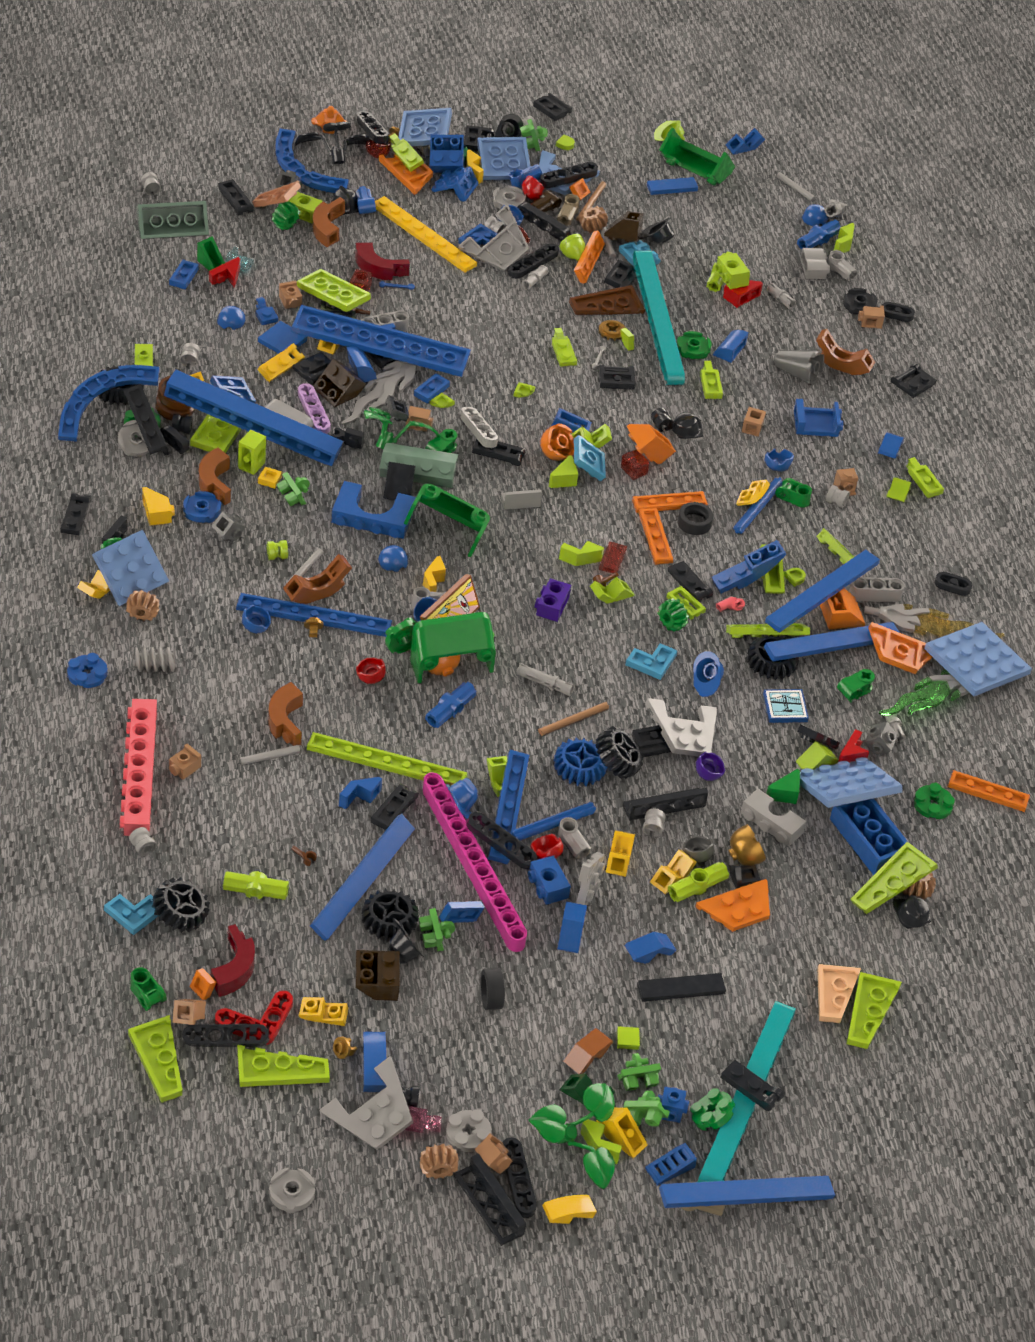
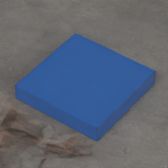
[258,321,308,354]

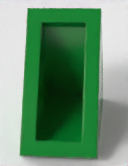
[197,236,225,271]
[766,768,800,804]

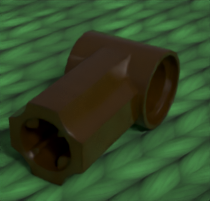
[531,190,562,216]

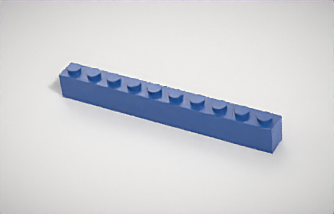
[164,369,343,466]

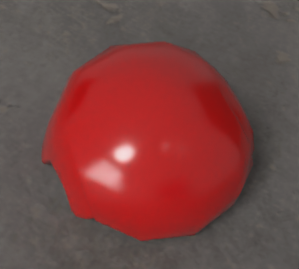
[522,176,544,201]
[356,658,386,684]
[530,834,564,860]

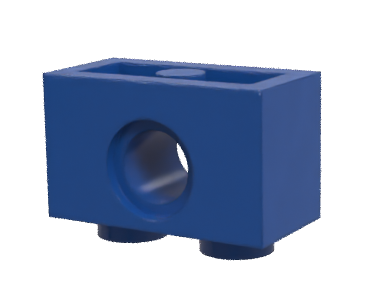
[528,855,571,905]

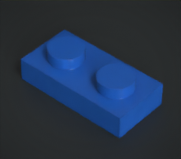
[169,260,199,290]
[414,373,450,404]
[439,901,485,923]

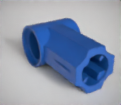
[509,164,543,190]
[356,186,376,214]

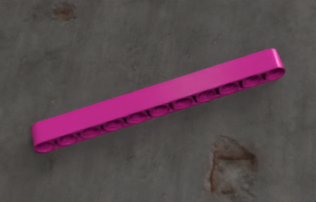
[423,773,527,952]

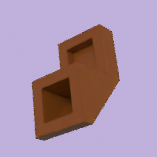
[563,1028,613,1074]

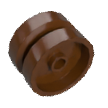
[155,376,195,421]

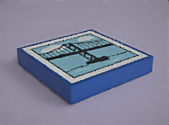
[763,689,809,723]

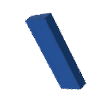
[647,177,698,195]

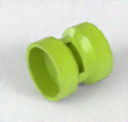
[267,540,288,560]

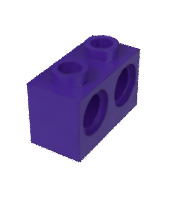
[534,578,572,622]

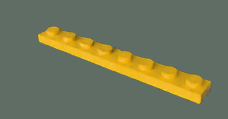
[375,196,477,273]

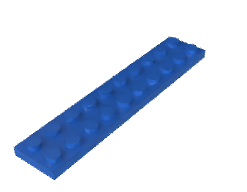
[291,305,471,377]

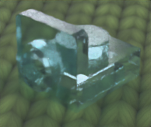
[226,246,254,273]

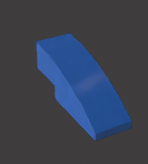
[363,1032,387,1092]

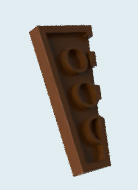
[569,285,645,315]

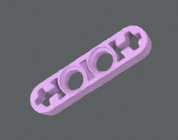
[298,383,330,434]

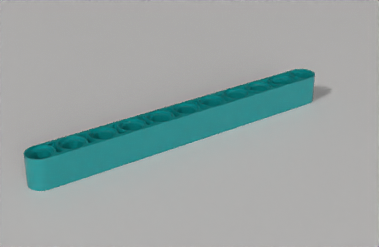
[633,250,685,385]
[698,1001,796,1182]

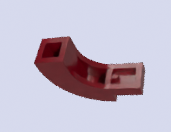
[355,242,410,281]
[211,924,255,997]

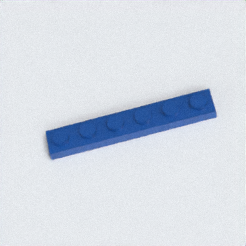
[488,750,529,864]

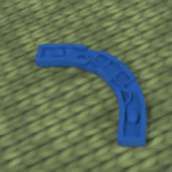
[275,128,349,193]
[58,365,160,441]

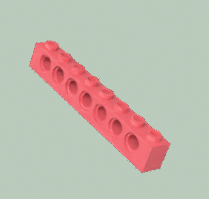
[120,699,157,836]

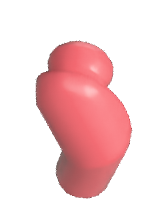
[716,597,745,612]

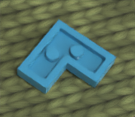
[626,643,677,680]
[104,894,159,935]

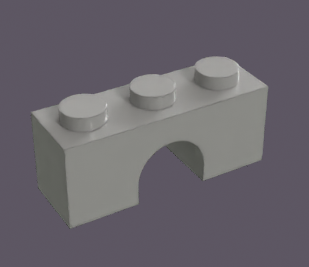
[741,789,806,846]

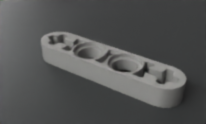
[460,407,498,448]

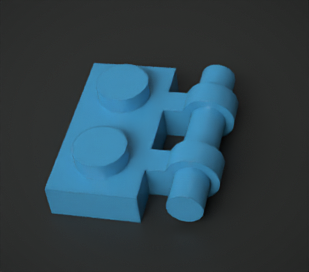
[618,240,661,266]

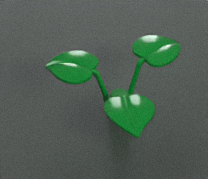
[364,407,441,449]
[529,1083,615,1189]

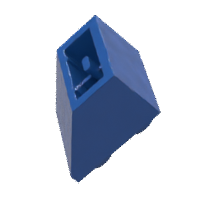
[430,135,464,173]

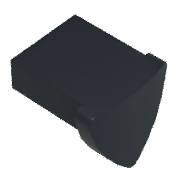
[730,865,761,889]

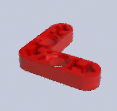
[215,990,293,1045]

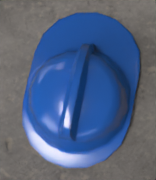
[693,651,724,697]
[446,778,478,820]

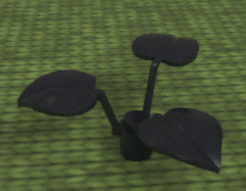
[295,122,372,164]

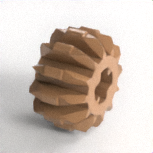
[579,206,608,233]
[126,589,160,621]
[903,873,936,900]
[420,1144,459,1179]

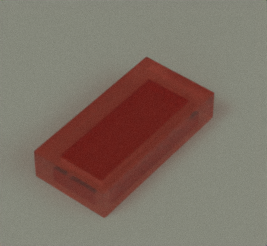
[599,541,627,574]

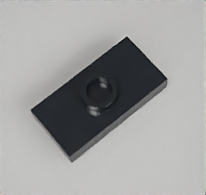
[102,515,128,544]

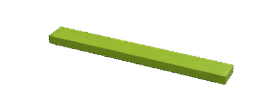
[307,732,468,786]

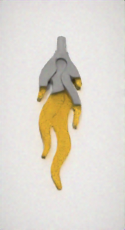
[864,604,1005,638]

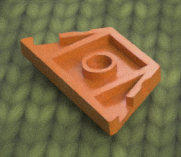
[379,154,433,195]
[868,622,932,674]
[696,879,770,932]

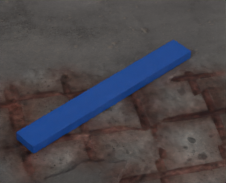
[765,550,880,633]
[236,593,392,637]
[764,622,900,661]
[310,814,415,940]
[659,1176,835,1208]

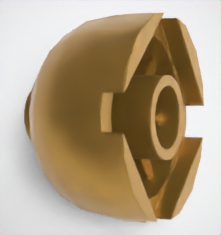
[728,824,766,866]

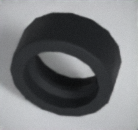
[677,502,714,535]
[480,968,505,1010]

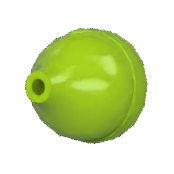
[559,234,585,261]

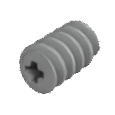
[135,647,176,672]

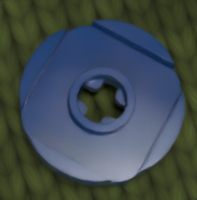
[183,491,221,523]
[67,653,108,688]

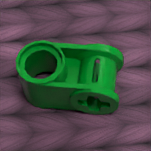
[425,429,457,453]
[775,478,812,508]
[837,669,875,702]
[130,967,167,1011]

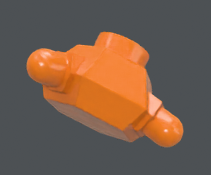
[311,106,347,134]

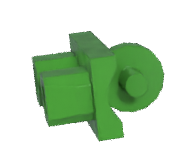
[520,119,548,151]
[276,472,310,506]
[419,908,455,951]
[617,1053,661,1091]
[623,1091,670,1126]

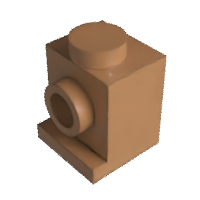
[279,281,302,309]
[858,305,885,329]
[405,406,433,432]
[742,407,766,437]
[833,468,858,496]
[169,744,201,780]
[173,999,206,1025]
[475,1133,513,1174]

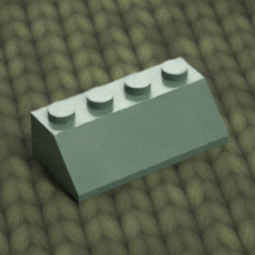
[137,201,209,239]
[379,443,458,488]

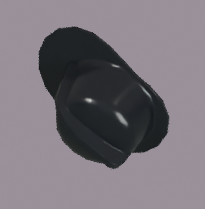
[495,113,524,137]
[331,185,358,215]
[639,218,674,243]
[672,412,704,439]
[892,895,931,929]
[389,918,424,964]

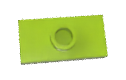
[135,344,153,366]

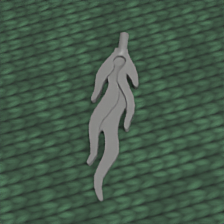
[341,361,417,424]

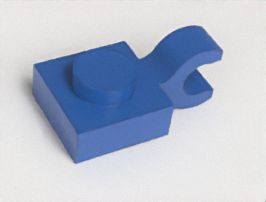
[255,297,278,325]

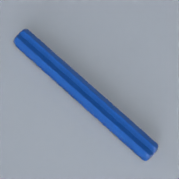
[733,477,782,534]
[510,802,596,840]

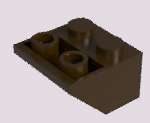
[604,211,644,242]
[313,359,366,407]
[355,950,400,1001]

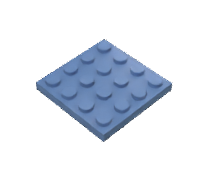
[924,622,1032,696]
[800,757,902,808]

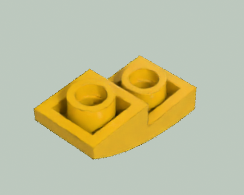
[736,479,770,506]
[299,997,349,1026]
[542,1195,597,1224]

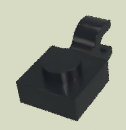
[331,427,364,449]

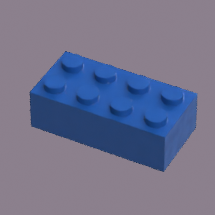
[830,798,908,875]

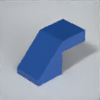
[726,128,765,155]
[878,432,905,458]
[339,777,382,809]
[557,902,587,953]
[624,932,676,964]

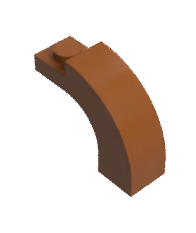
[313,197,345,247]
[816,329,875,375]
[199,447,231,505]
[283,554,352,604]
[268,682,303,746]

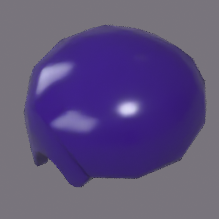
[696,751,726,781]

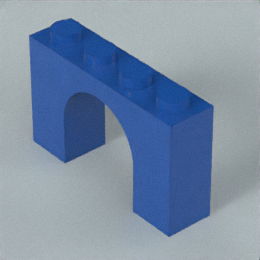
[331,481,416,539]

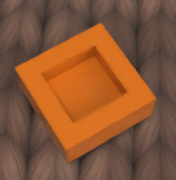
[569,178,590,200]
[189,968,216,1000]

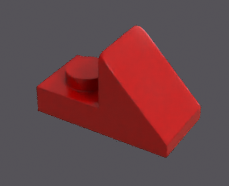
[209,257,240,287]
[838,729,869,762]

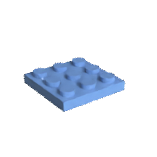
[399,108,452,146]
[477,137,530,180]
[92,530,169,606]

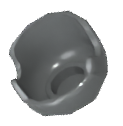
[683,836,714,863]

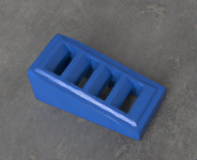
[552,408,592,432]
[645,1143,697,1186]

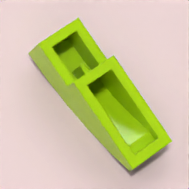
[760,544,785,594]

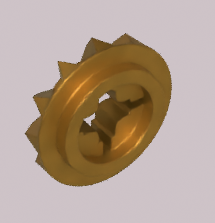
[599,320,626,341]

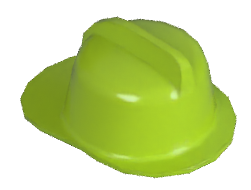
[654,120,685,141]

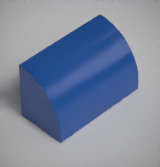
[713,330,748,363]
[346,346,377,382]

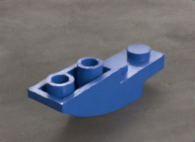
[712,540,786,594]

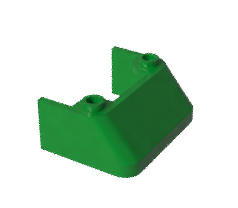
[659,127,735,186]
[404,484,490,557]
[410,612,496,683]

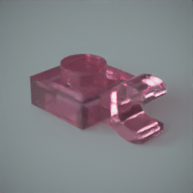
[405,1106,442,1133]

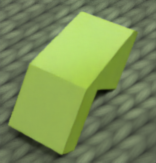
[834,223,855,253]
[571,424,612,448]
[886,477,912,503]
[559,541,604,566]
[590,577,635,604]
[487,756,507,797]
[580,1119,622,1164]

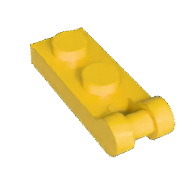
[257,343,305,382]

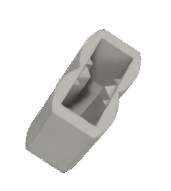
[800,248,830,279]

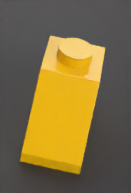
[142,487,175,526]
[596,1107,648,1158]

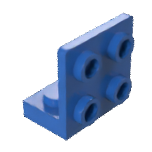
[431,167,479,202]

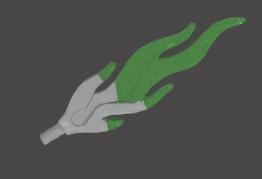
[879,669,970,715]

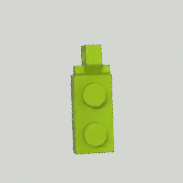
[389,133,424,172]
[552,328,577,367]
[700,361,723,399]
[906,457,944,498]
[816,528,854,564]

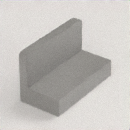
[501,490,542,510]

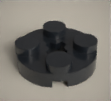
[843,288,878,314]

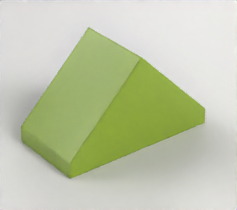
[548,455,578,488]
[796,741,839,770]

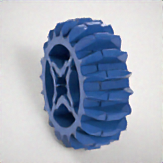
[554,737,608,787]

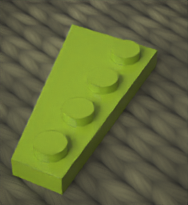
[726,623,810,638]
[851,842,938,914]
[846,972,902,1049]
[128,1015,183,1103]
[237,1045,330,1087]

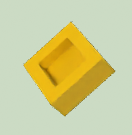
[258,467,282,489]

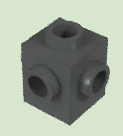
[276,170,301,191]
[211,511,246,541]
[865,721,898,755]

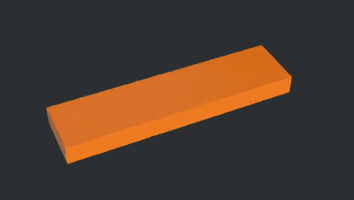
[574,230,605,283]
[632,491,708,513]
[638,508,674,565]
[948,770,1030,812]

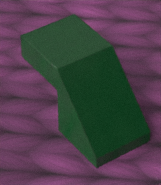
[559,1074,615,1105]

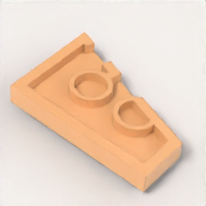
[817,964,861,1023]

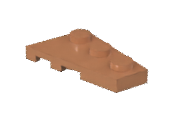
[252,181,301,208]

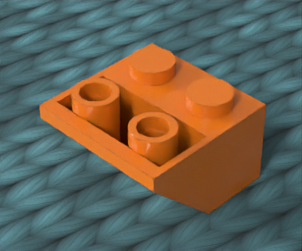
[627,424,676,464]
[820,588,865,629]

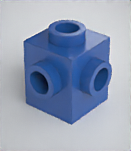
[658,1087,689,1123]

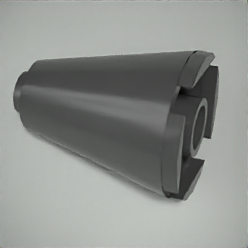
[774,350,824,385]

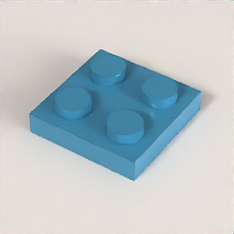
[574,435,606,481]

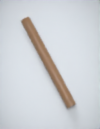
[576,181,606,221]
[538,702,609,736]

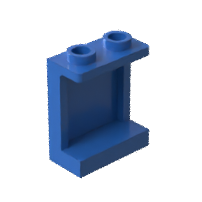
[794,399,843,437]

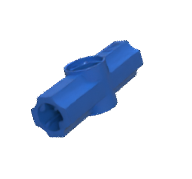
[797,220,841,249]
[425,682,477,728]

